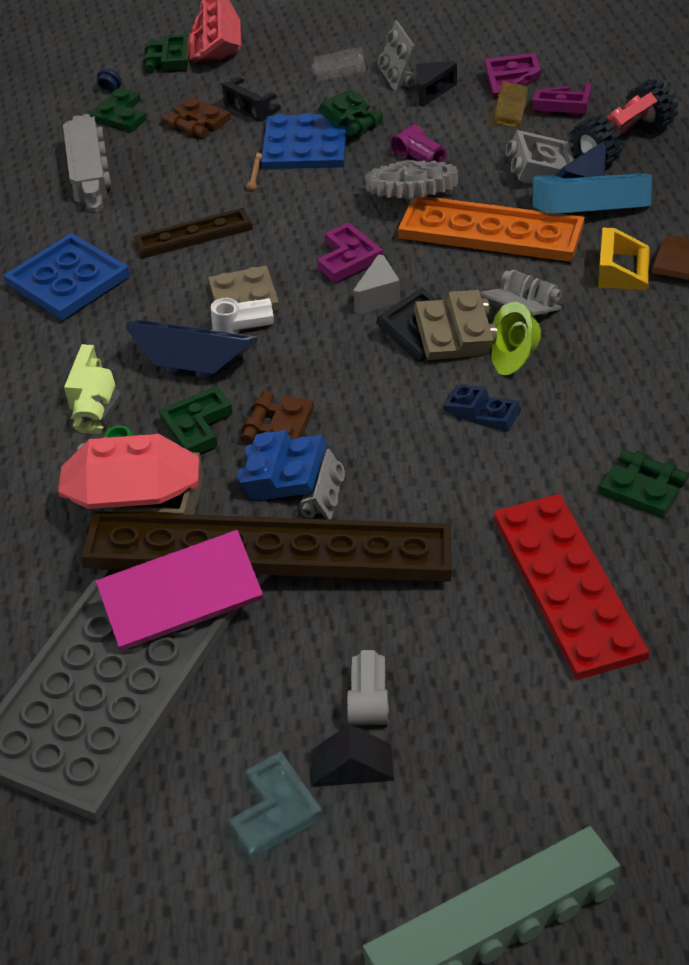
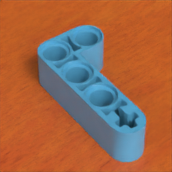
[533,173,652,213]

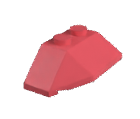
[190,0,241,63]
[58,434,200,509]

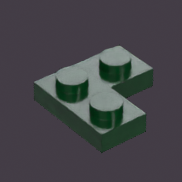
[88,88,147,133]
[158,386,233,453]

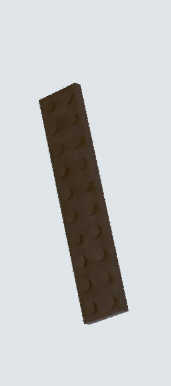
[82,511,452,582]

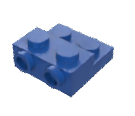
[237,430,327,501]

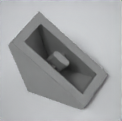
[353,254,401,314]

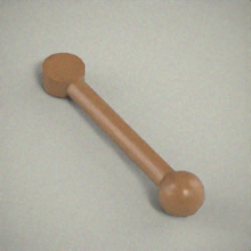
[246,152,262,191]

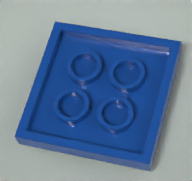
[261,113,347,170]
[3,233,130,320]

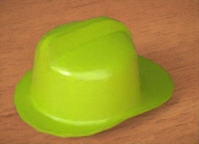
[491,301,541,376]

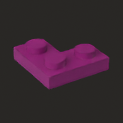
[317,222,383,283]

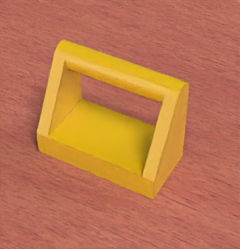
[598,228,650,290]

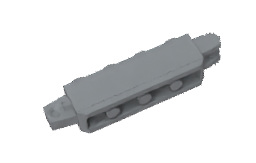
[63,114,112,213]

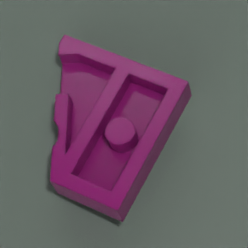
[484,53,541,100]
[532,83,592,116]

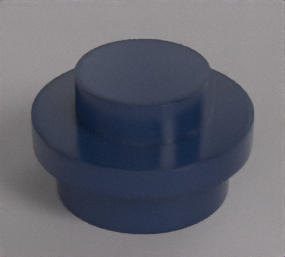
[97,68,122,92]

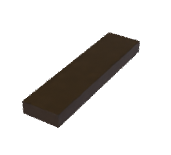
[134,208,253,259]

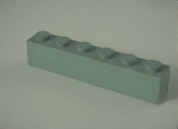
[363,826,621,965]

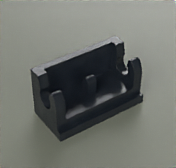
[221,77,281,122]

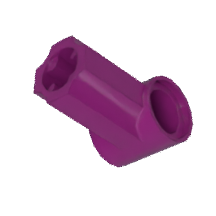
[390,124,447,163]

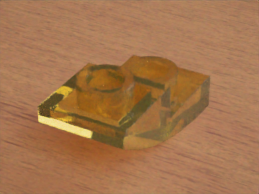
[493,81,528,127]

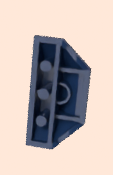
[126,319,258,378]

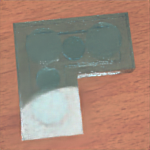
[229,751,323,859]

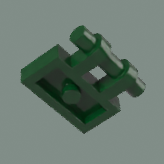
[143,34,190,74]
[317,89,383,136]
[599,449,689,519]

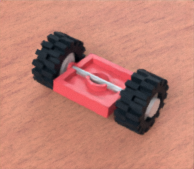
[569,79,678,167]

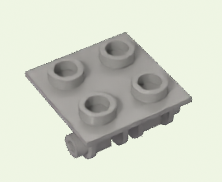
[378,20,416,92]
[480,269,562,318]

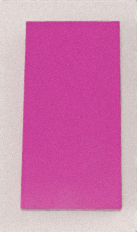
[96,530,264,651]

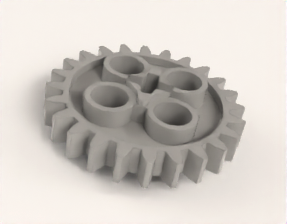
[365,160,458,198]

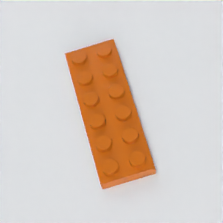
[398,196,585,262]

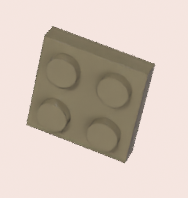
[208,265,280,311]

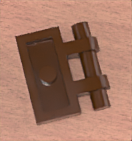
[161,97,231,138]
[241,391,315,445]

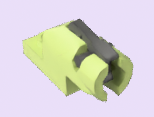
[64,344,122,434]

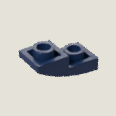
[443,385,521,432]

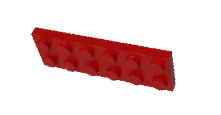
[494,493,649,681]

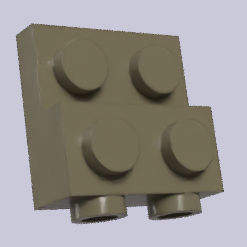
[413,290,497,360]

